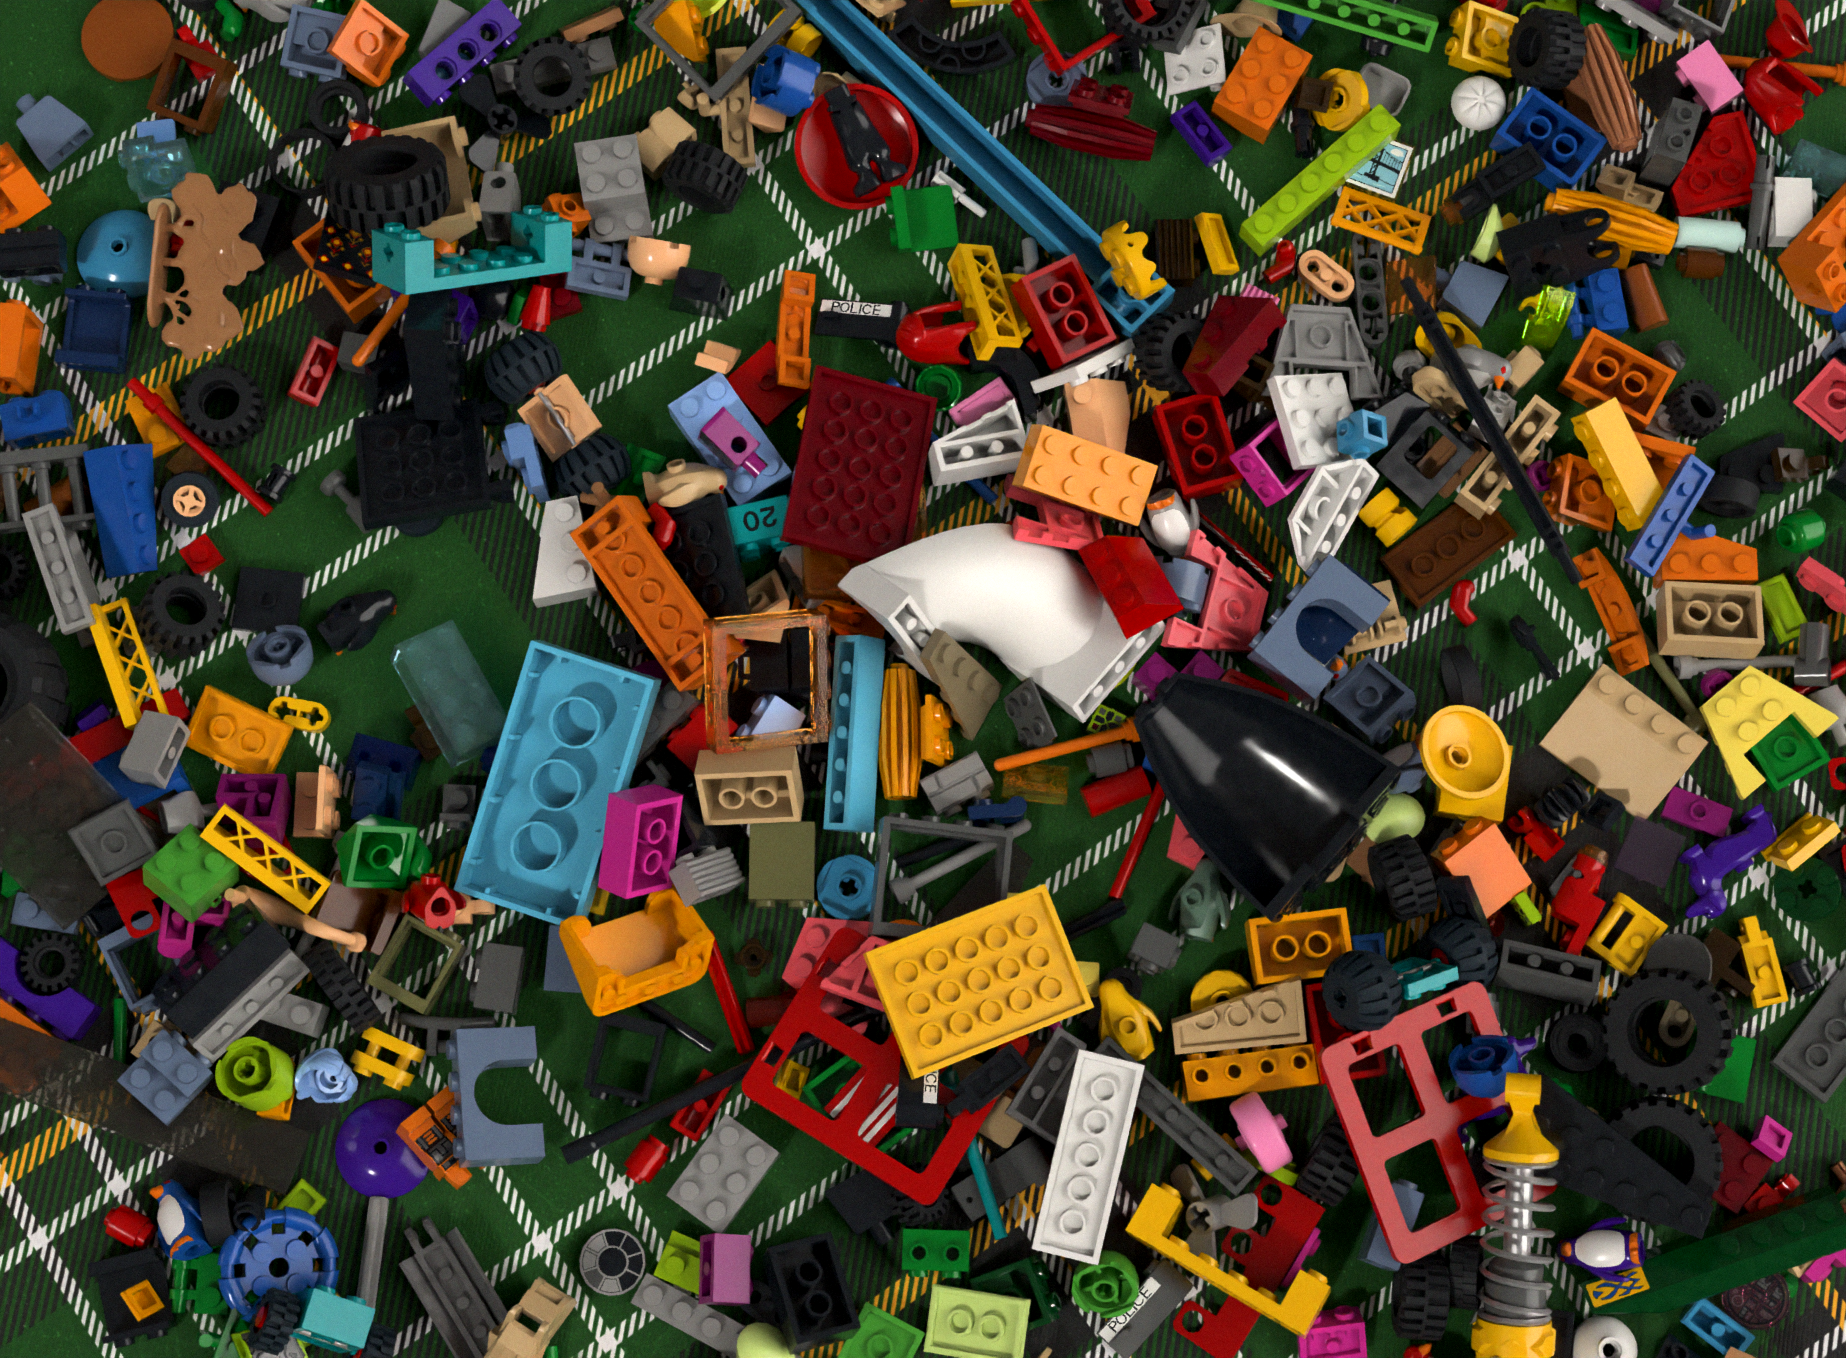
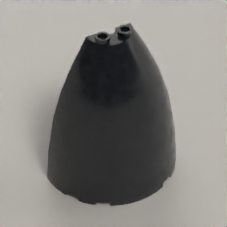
[1133,672,1402,923]

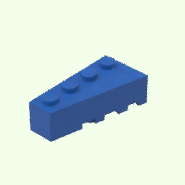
[83,443,158,578]

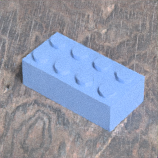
[668,372,792,506]

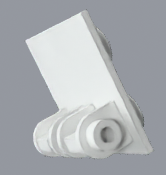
[1164,23,1226,96]

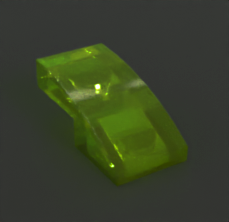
[1520,285,1576,351]

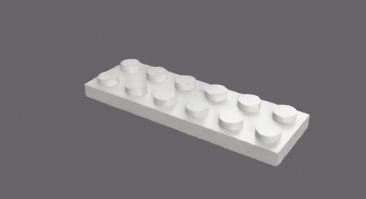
[1031,1049,1145,1265]

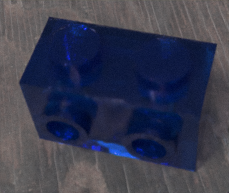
[345,732,423,792]

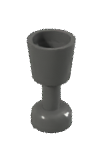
[319,469,373,534]

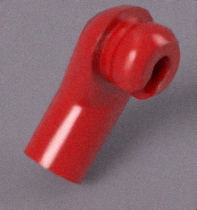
[1262,240,1297,285]
[647,502,676,551]
[1449,579,1478,628]

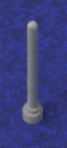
[1673,654,1799,679]
[888,819,1032,905]

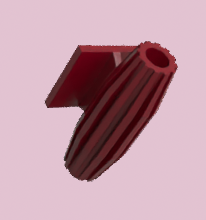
[1025,77,1157,162]

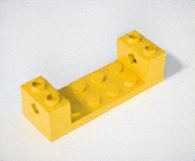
[1125,1182,1331,1339]

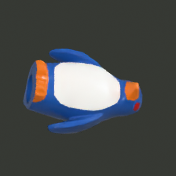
[149,1179,213,1261]

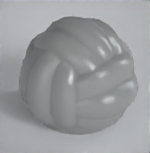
[1392,349,1428,383]

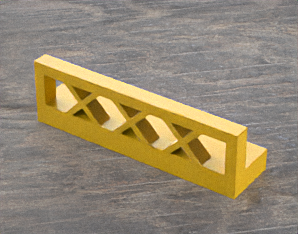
[947,243,1023,361]
[90,597,169,731]
[200,804,332,915]

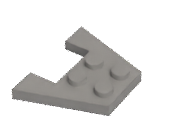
[1261,304,1384,402]

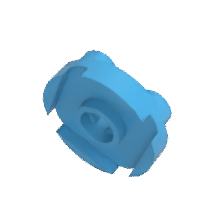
[816,855,875,920]

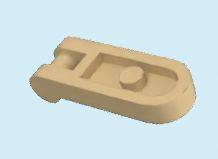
[1412,366,1470,419]

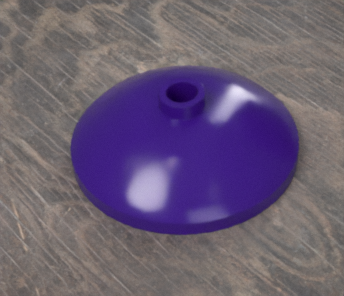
[335,1099,430,1199]

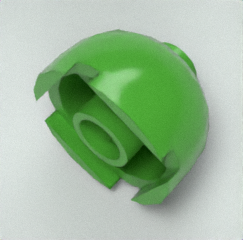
[1071,1249,1139,1318]

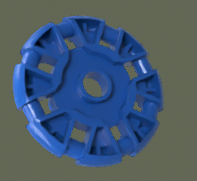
[217,1206,339,1324]

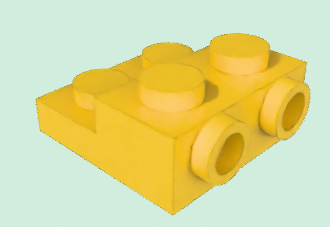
[1445,0,1519,79]

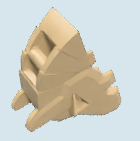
[483,1277,577,1358]

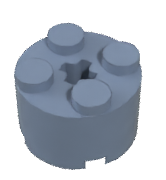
[1154,556,1210,618]

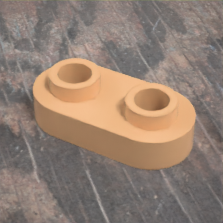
[1297,250,1354,303]

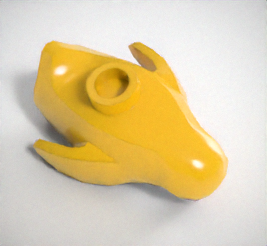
[1098,978,1162,1061]

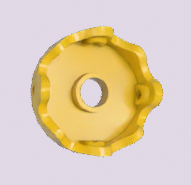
[1099,220,1167,300]

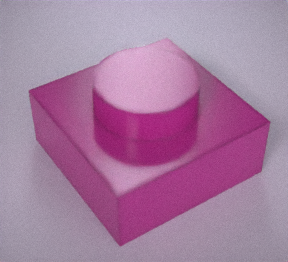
[1750,1115,1793,1163]

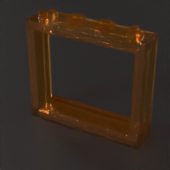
[703,608,832,755]

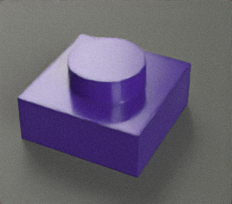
[74,697,111,732]

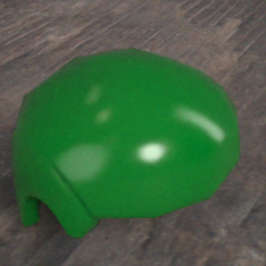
[915,364,963,412]

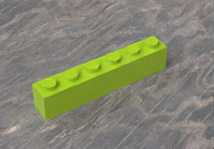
[1239,103,1401,257]

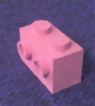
[1675,40,1744,116]

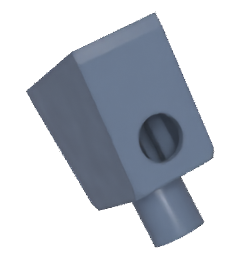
[16,94,94,173]
[1428,261,1509,336]

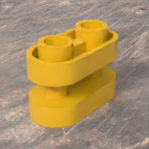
[350,1027,426,1091]

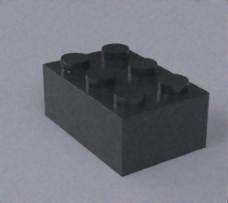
[761,1231,861,1355]

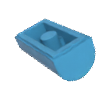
[1679,1298,1756,1356]

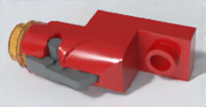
[1549,844,1609,955]

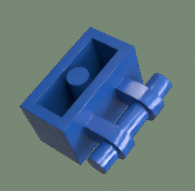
[1561,267,1629,340]

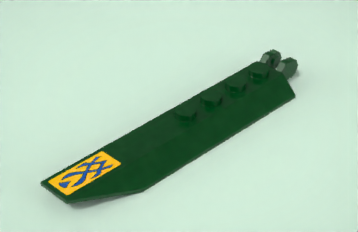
[1580,1185,1846,1314]

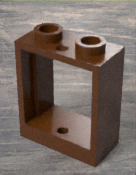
[146,38,238,136]

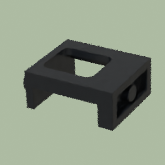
[1376,407,1479,509]

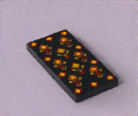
[313,206,377,288]

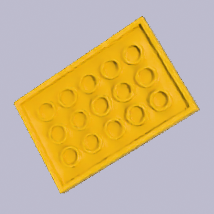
[863,884,1094,1080]

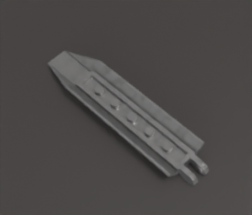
[399,1216,508,1358]

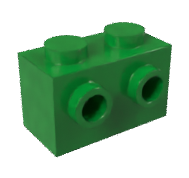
[902,1229,970,1278]

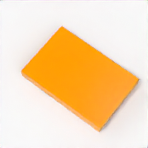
[185,685,295,774]

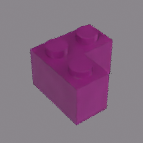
[1131,650,1225,701]
[215,774,292,848]

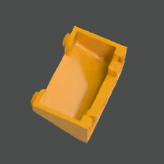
[559,883,715,1017]

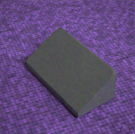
[418,0,472,59]

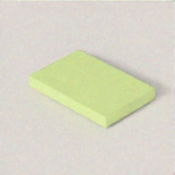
[923,1284,1031,1358]

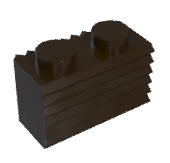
[1152,218,1200,287]

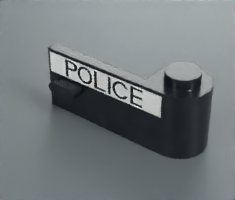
[814,298,914,351]
[895,1052,944,1130]

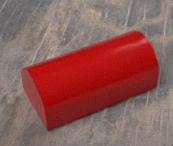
[287,336,339,407]
[1079,764,1151,819]
[669,1069,732,1142]

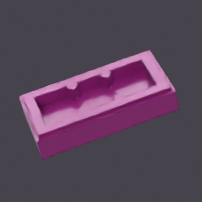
[1659,786,1733,839]

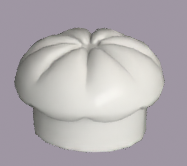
[1451,76,1506,130]

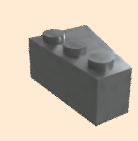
[1004,1026,1087,1146]

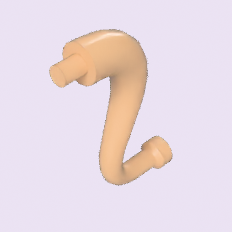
[224,885,367,953]

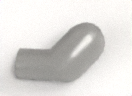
[1013,237,1039,275]

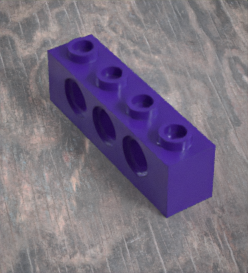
[402,0,522,109]

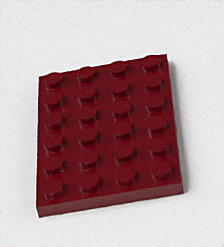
[780,365,938,563]

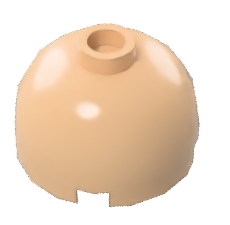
[628,235,691,286]

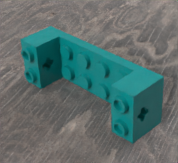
[372,205,572,295]

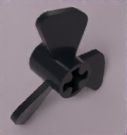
[458,74,552,174]

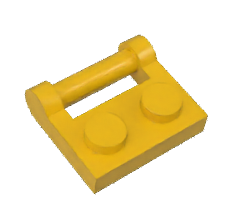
[1583,892,1668,979]

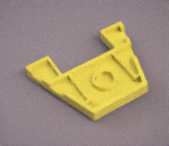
[1699,665,1839,800]

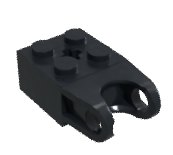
[1496,208,1620,301]

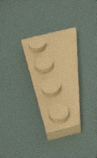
[1171,975,1307,1055]

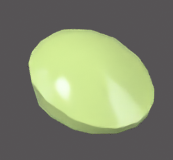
[1470,203,1504,263]
[1366,793,1425,844]
[736,1322,795,1358]

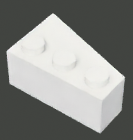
[926,398,1027,487]
[532,495,599,608]

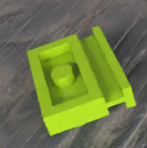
[653,1230,700,1295]

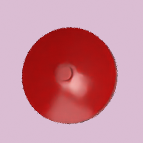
[794,83,919,210]

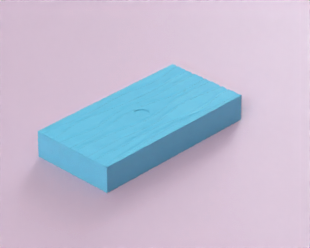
[454,640,662,925]

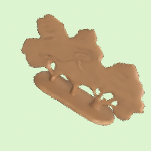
[147,172,265,361]

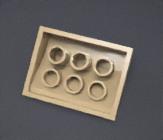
[1539,663,1708,823]

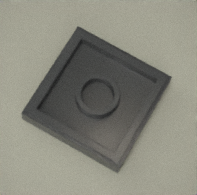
[67,797,159,886]

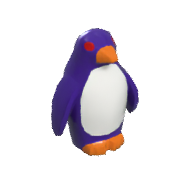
[1556,1217,1646,1282]

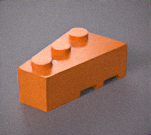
[1652,532,1758,589]

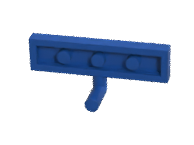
[1623,454,1716,578]

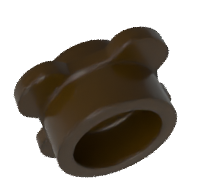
[734,938,773,977]

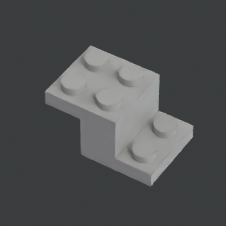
[574,134,654,246]

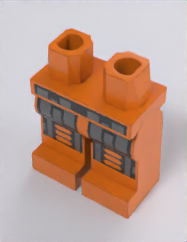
[396,1086,485,1190]

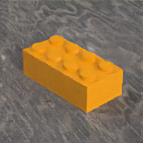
[1012,424,1158,526]

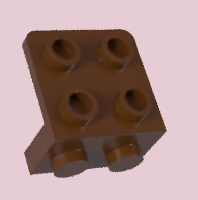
[314,870,403,956]

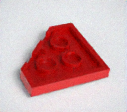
[1669,110,1757,217]

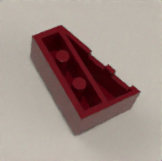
[1182,295,1287,397]

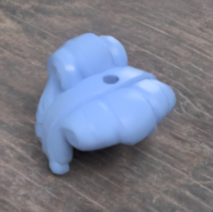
[294,1048,358,1103]

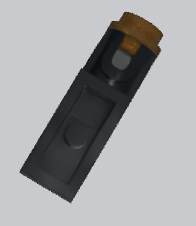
[1438,141,1546,227]

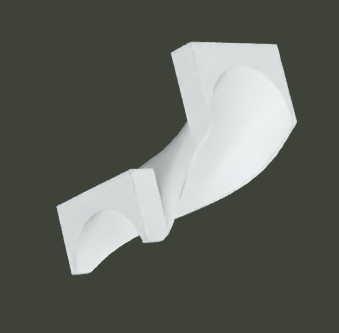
[838,523,1166,723]

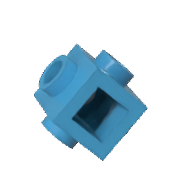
[1336,409,1388,459]

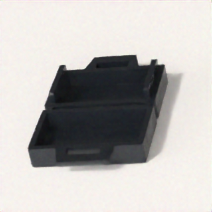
[738,627,835,695]

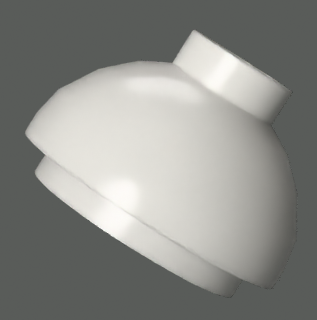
[1571,1316,1638,1358]

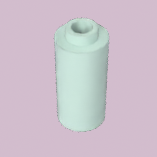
[1673,216,1746,253]

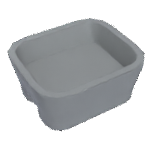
[1360,62,1411,117]

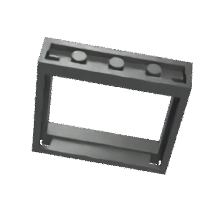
[634,0,803,105]
[868,812,1013,940]

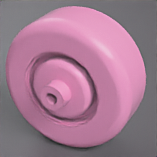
[1229,1091,1293,1173]

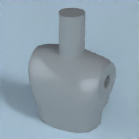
[1806,685,1846,747]
[158,791,219,835]

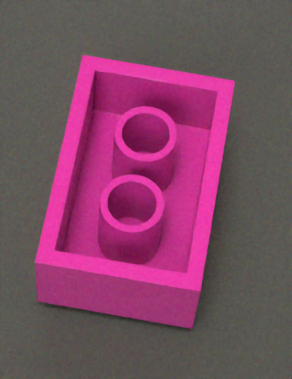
[598,784,683,899]

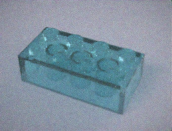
[390,620,507,768]

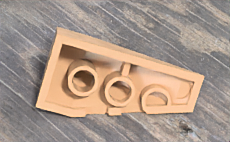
[1063,378,1131,454]

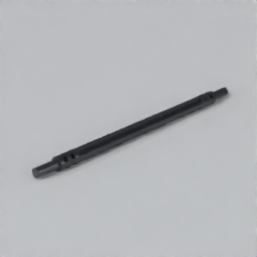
[1400,276,1584,586]

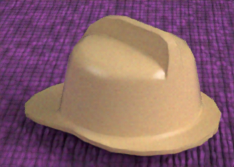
[1210,0,1282,37]

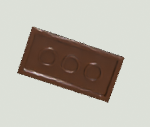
[1378,503,1518,611]

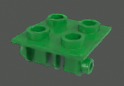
[1685,1026,1757,1104]

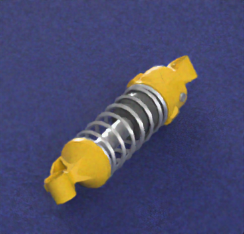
[1471,1072,1559,1358]

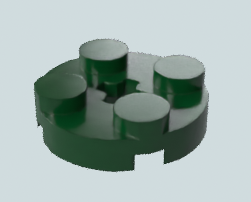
[1774,857,1842,923]

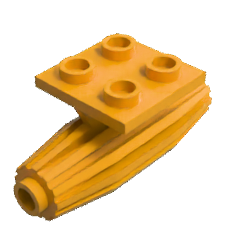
[1543,188,1679,271]
[878,663,954,801]

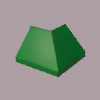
[336,813,418,889]

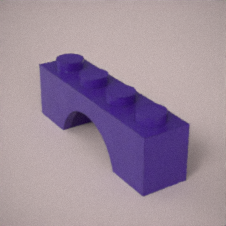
[0,935,104,1042]

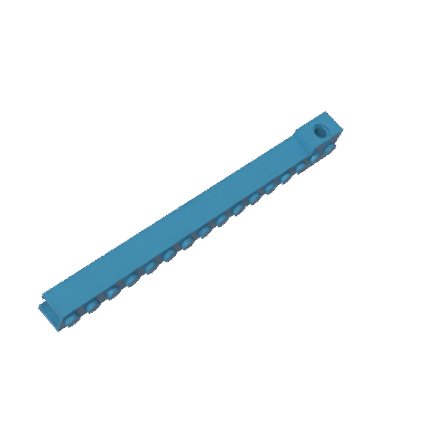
[791,0,1175,341]

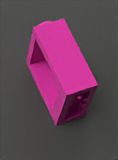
[1229,417,1316,508]

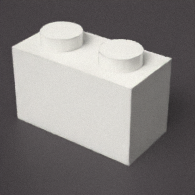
[1767,177,1817,247]

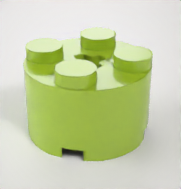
[215,1037,295,1111]

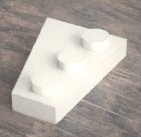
[1030,338,1136,394]

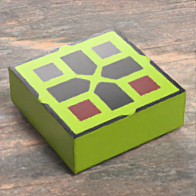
[1085,703,1128,743]
[1508,891,1542,928]

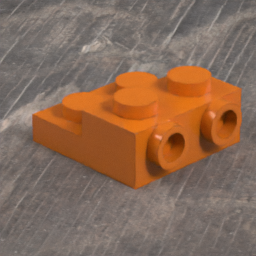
[326,0,409,87]
[1542,453,1616,533]

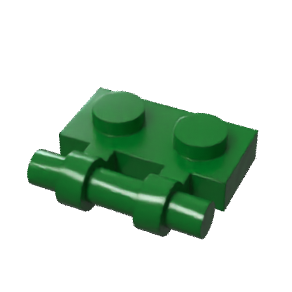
[169,1246,230,1315]

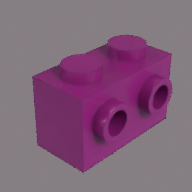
[698,1233,754,1306]

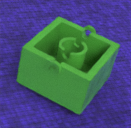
[142,823,239,924]

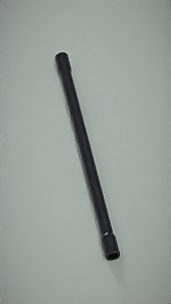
[560,1004,885,1165]

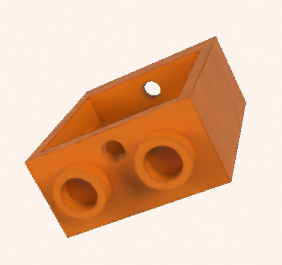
[0,299,44,396]

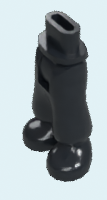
[823,84,908,199]

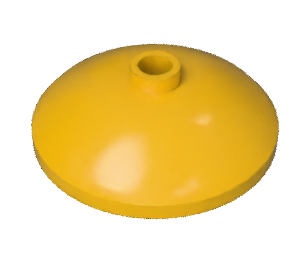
[1419,705,1510,800]

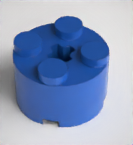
[751,44,820,117]

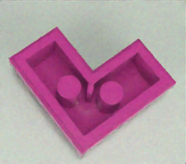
[157,895,232,959]

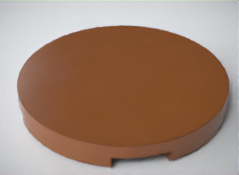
[81,0,175,83]

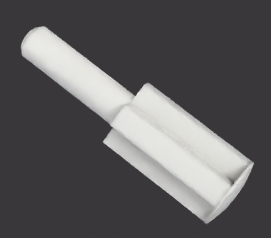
[930,170,987,218]

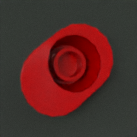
[1765,0,1813,61]

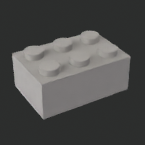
[666,1114,781,1234]

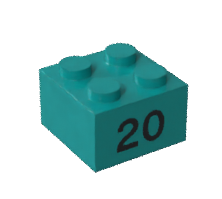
[727,495,796,562]

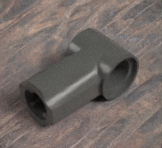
[1794,622,1831,687]

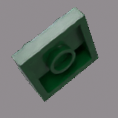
[969,1255,1062,1331]

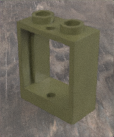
[366,914,467,1016]

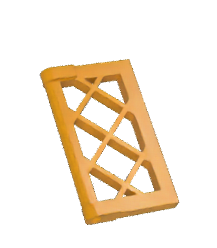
[1330,186,1432,256]

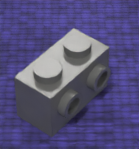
[1126,922,1182,977]
[469,942,527,1015]

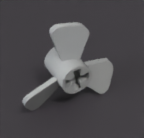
[1171,1164,1258,1260]

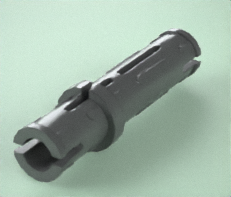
[1744,155,1777,250]

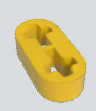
[268,696,331,733]

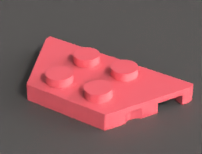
[820,935,892,1012]

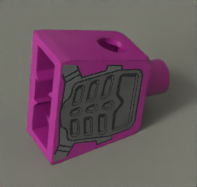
[697,407,768,478]

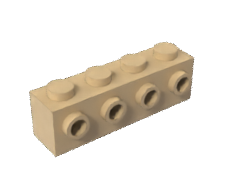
[1454,394,1561,520]

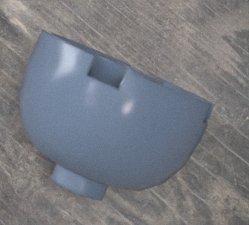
[246,625,314,686]

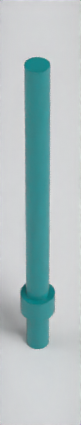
[939,1065,1008,1241]

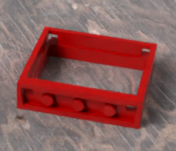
[1010,0,1157,77]

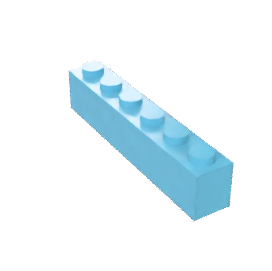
[823,635,885,833]

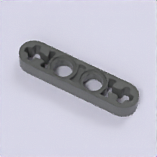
[1350,233,1388,349]

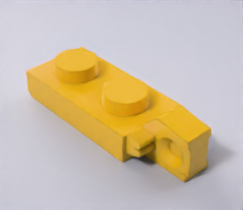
[1736,915,1788,1009]

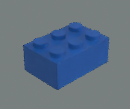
[1489,86,1608,193]

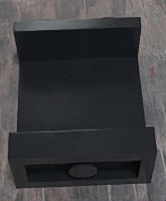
[88,1247,177,1348]

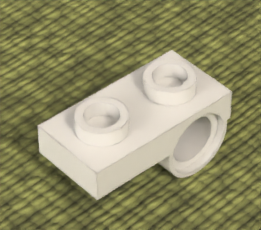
[1467,389,1517,443]

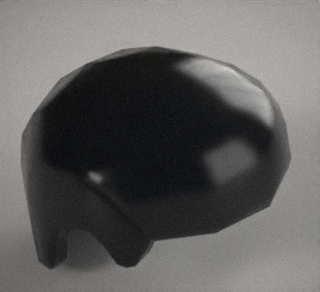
[468,280,516,320]

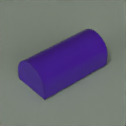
[1170,100,1233,168]

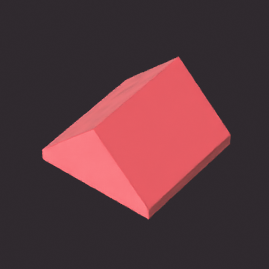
[1793,356,1846,443]

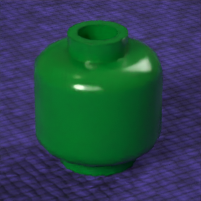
[1776,508,1826,554]

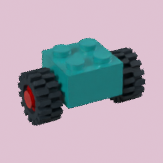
[247,1285,396,1358]

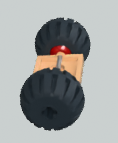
[484,331,632,506]

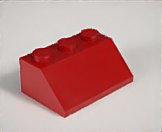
[1078,535,1184,639]

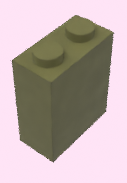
[748,822,816,909]

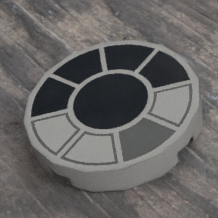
[579,1228,647,1296]

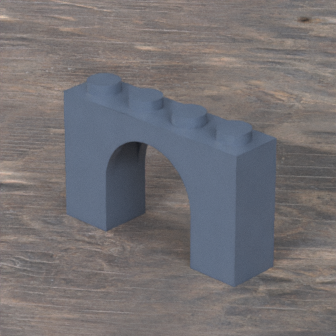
[1246,554,1390,706]
[446,1026,545,1168]

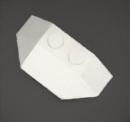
[1287,458,1380,572]

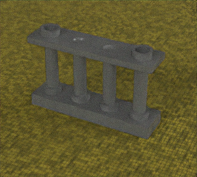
[0,443,96,534]

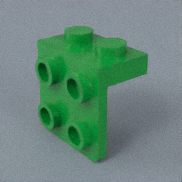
[885,185,959,255]

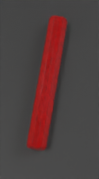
[708,930,755,1055]

